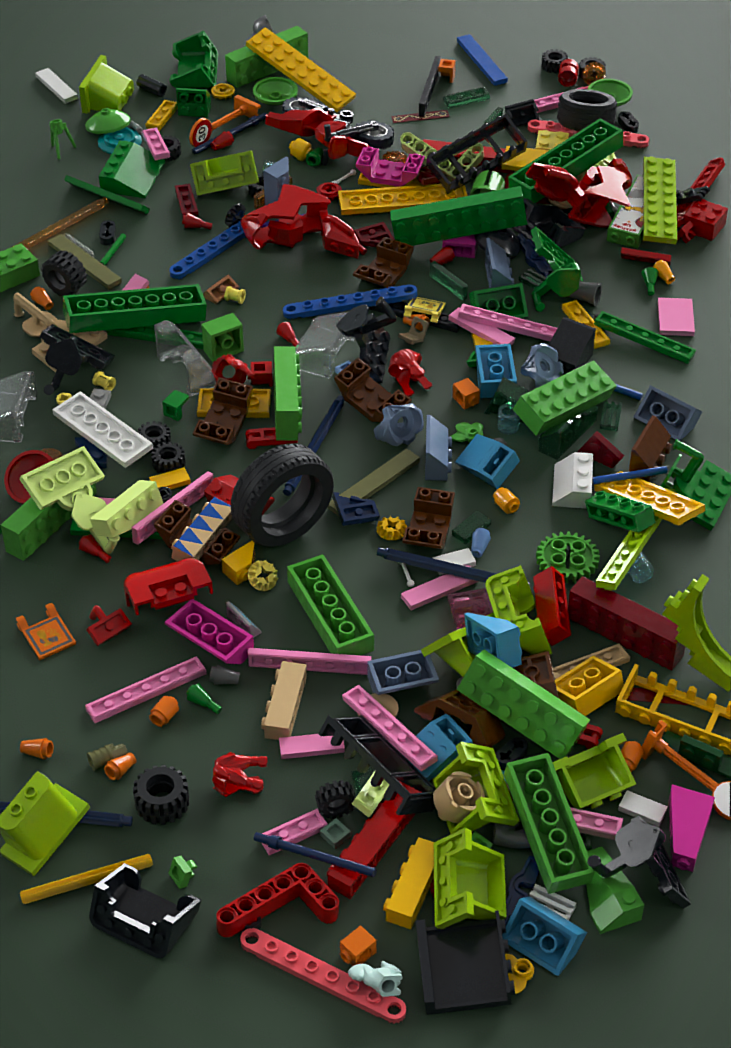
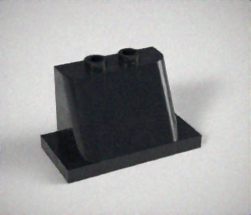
[512,198,586,248]

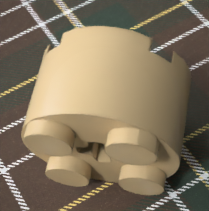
[433,771,485,823]

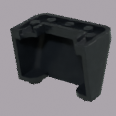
[89,863,201,958]

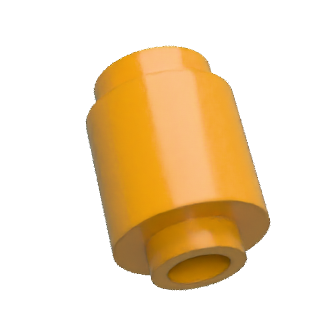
[493,487,520,514]

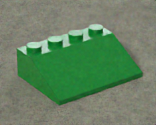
[99,140,165,198]

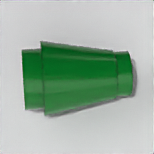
[306,147,324,166]

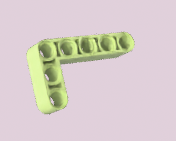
[400,132,484,182]

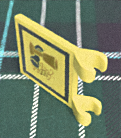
[403,297,446,323]

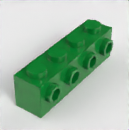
[585,491,656,533]

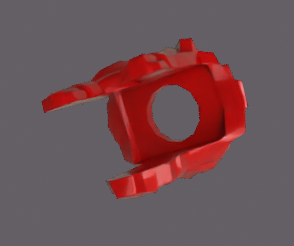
[388,349,432,397]
[212,354,256,384]
[212,752,268,798]

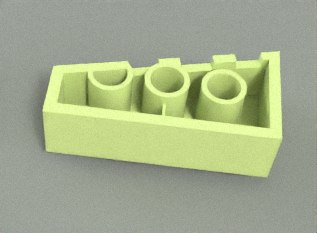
[90,480,164,537]

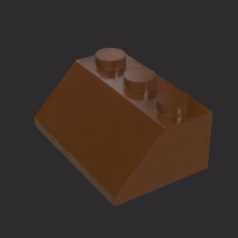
[629,415,672,482]

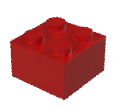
[683,199,728,241]

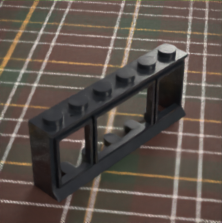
[426,114,528,194]
[318,715,436,816]

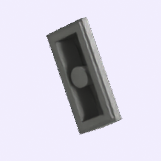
[226,601,262,638]

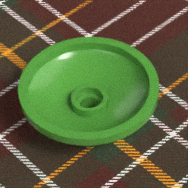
[253,77,298,106]
[588,79,633,107]
[85,108,131,134]

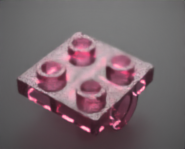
[447,588,493,629]

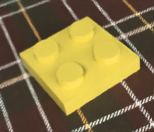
[536,130,569,150]

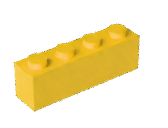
[383,837,434,930]

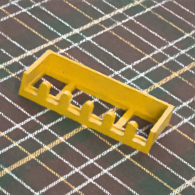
[615,664,731,755]

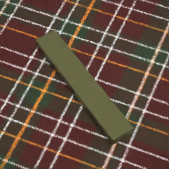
[48,234,122,290]
[327,449,420,516]

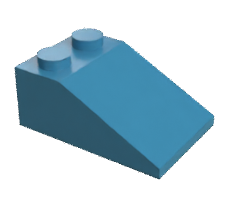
[475,344,517,398]
[464,613,522,668]

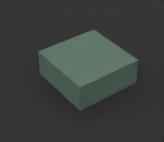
[320,818,351,849]

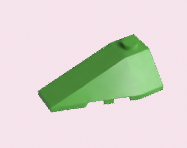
[586,846,644,934]

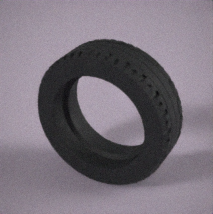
[231,444,334,547]

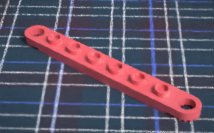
[528,120,649,148]
[240,928,406,1024]

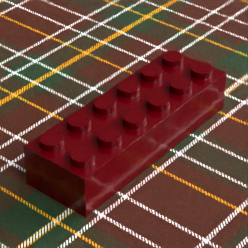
[568,576,685,671]

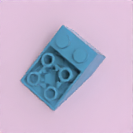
[455,434,520,489]
[407,714,473,781]

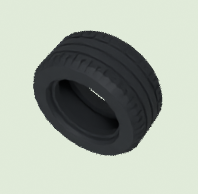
[557,89,617,131]

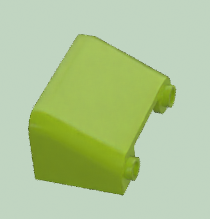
[485,566,553,655]

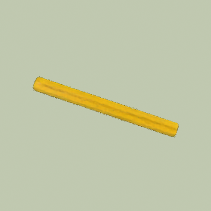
[20,854,153,904]

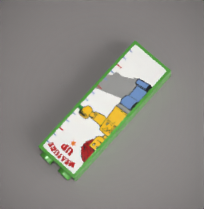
[607,174,643,249]

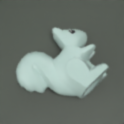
[348,961,403,997]

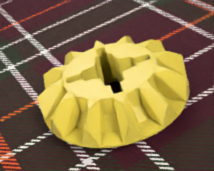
[248,560,279,591]

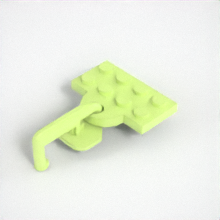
[19,446,120,555]

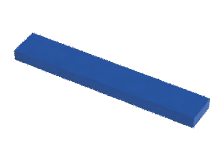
[457,34,508,86]

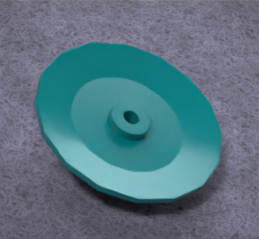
[98,127,142,154]

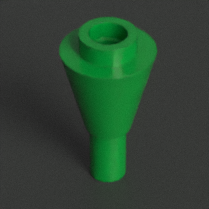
[641,267,658,296]
[186,683,222,714]

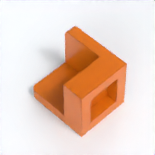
[438,59,456,83]

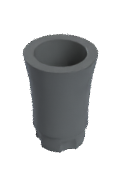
[568,281,602,306]

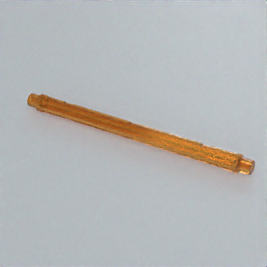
[10,197,108,249]

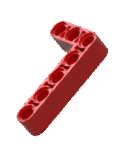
[217,863,339,937]

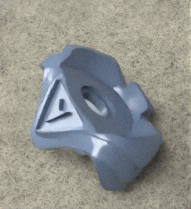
[521,343,564,388]
[374,403,424,446]

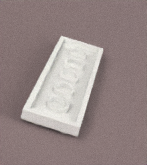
[52,391,153,468]

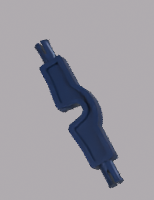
[517,234,552,278]
[505,856,540,926]

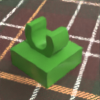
[168,856,197,889]

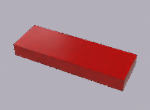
[621,247,671,265]

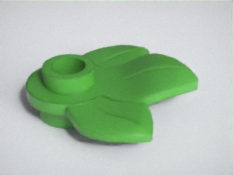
[451,422,484,443]

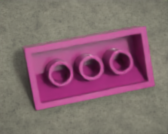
[165,599,254,664]

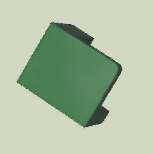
[162,390,189,421]

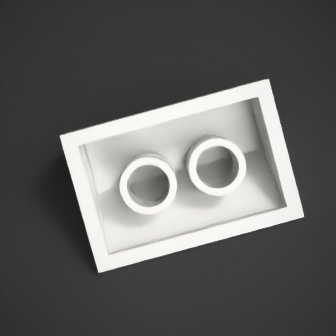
[552,452,593,509]

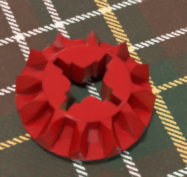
[316,182,342,200]

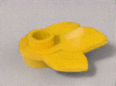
[505,954,534,994]

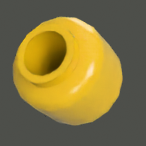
[289,138,313,161]

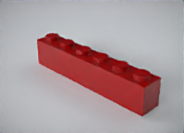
[326,781,422,899]

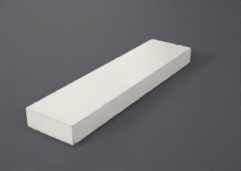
[35,68,78,104]

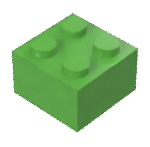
[201,313,244,362]

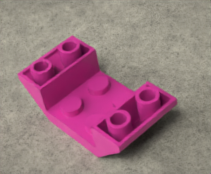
[356,147,425,187]

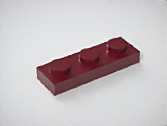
[175,184,199,218]

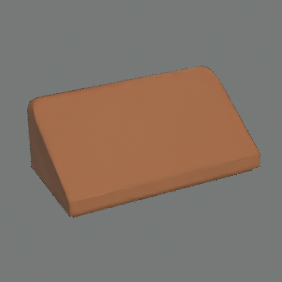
[203,274,239,304]

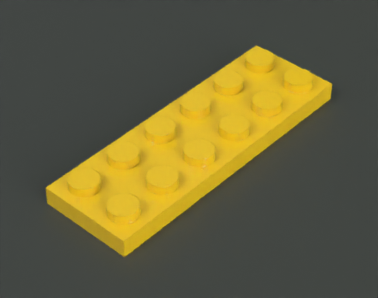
[594,471,705,525]

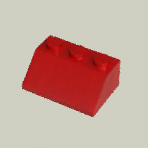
[204,474,275,515]

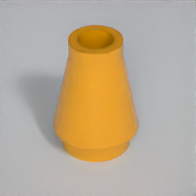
[653,260,675,284]

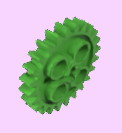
[536,531,600,583]

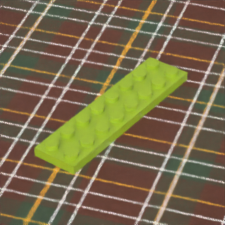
[643,156,677,244]

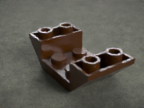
[353,237,414,288]
[334,358,412,422]
[193,377,253,445]
[402,487,455,549]
[154,500,241,565]
[513,651,559,698]
[414,690,506,747]

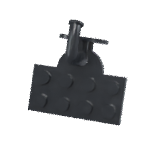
[336,296,397,384]
[39,324,115,395]
[587,815,691,909]

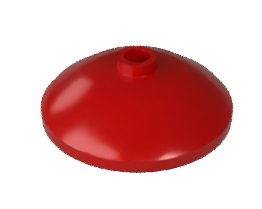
[4,450,53,504]

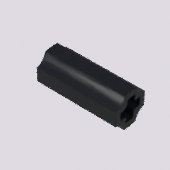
[136,74,167,97]

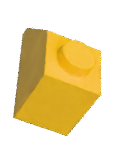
[222,541,255,585]

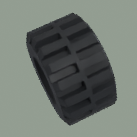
[41,250,87,296]
[133,765,190,825]

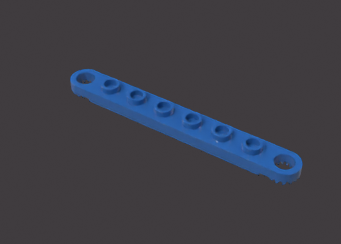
[170,220,266,280]
[283,285,417,319]

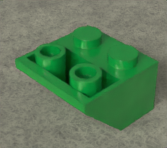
[176,88,211,117]

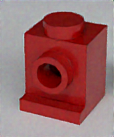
[247,361,273,386]

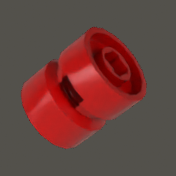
[558,59,579,87]

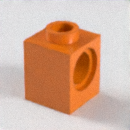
[452,378,480,409]
[340,925,376,966]

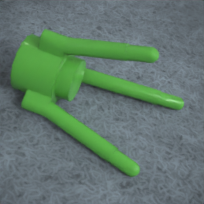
[49,119,76,160]

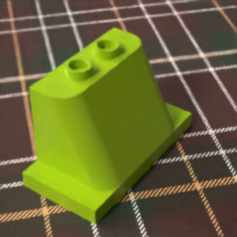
[79,55,134,114]
[190,151,259,195]
[421,612,495,677]
[552,733,636,810]
[433,742,519,834]
[0,771,90,876]
[434,828,507,929]

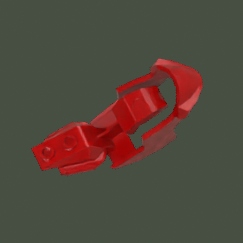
[526,158,632,228]
[240,184,360,259]

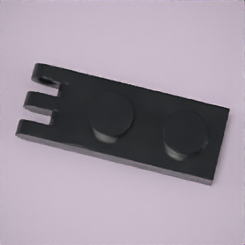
[676,186,710,205]

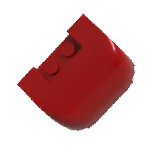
[124,558,213,616]

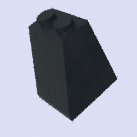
[549,317,596,375]

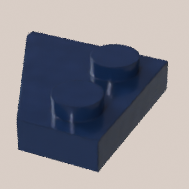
[75,437,109,468]
[332,492,380,526]

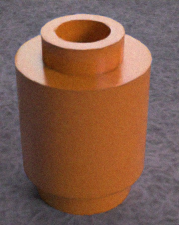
[149,696,179,727]
[621,741,644,772]

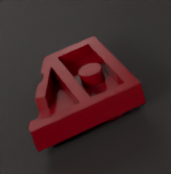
[416,166,446,186]
[354,222,395,247]
[577,431,625,468]

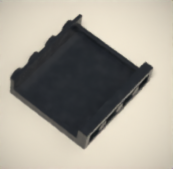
[416,910,515,1015]

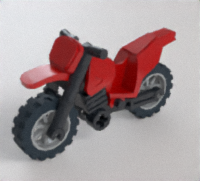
[265,97,395,166]

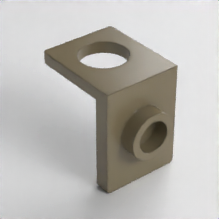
[398,316,429,345]

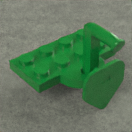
[531,227,583,312]
[660,439,731,531]

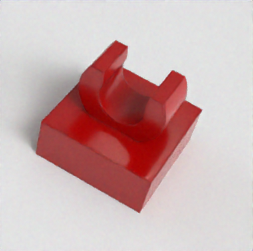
[677,221,696,243]

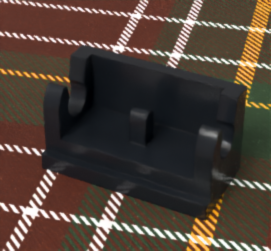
[505,99,539,127]

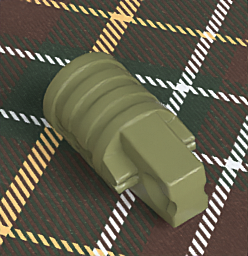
[87,743,128,771]

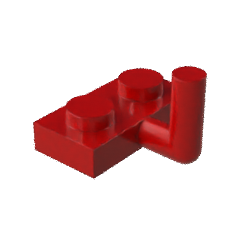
[86,605,132,646]

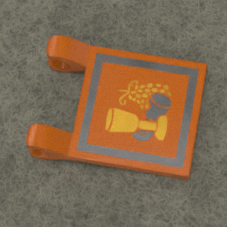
[16,603,76,660]

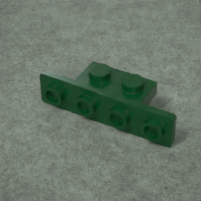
[662,731,731,779]

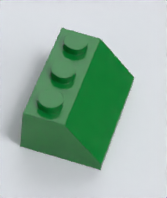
[469,283,529,318]

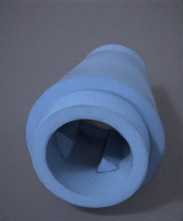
[471,528,491,558]

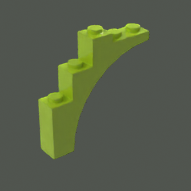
[662,574,731,692]

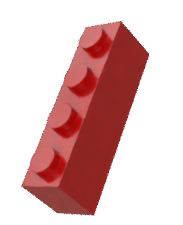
[533,566,571,646]

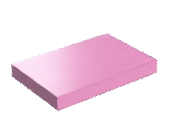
[657,298,695,336]

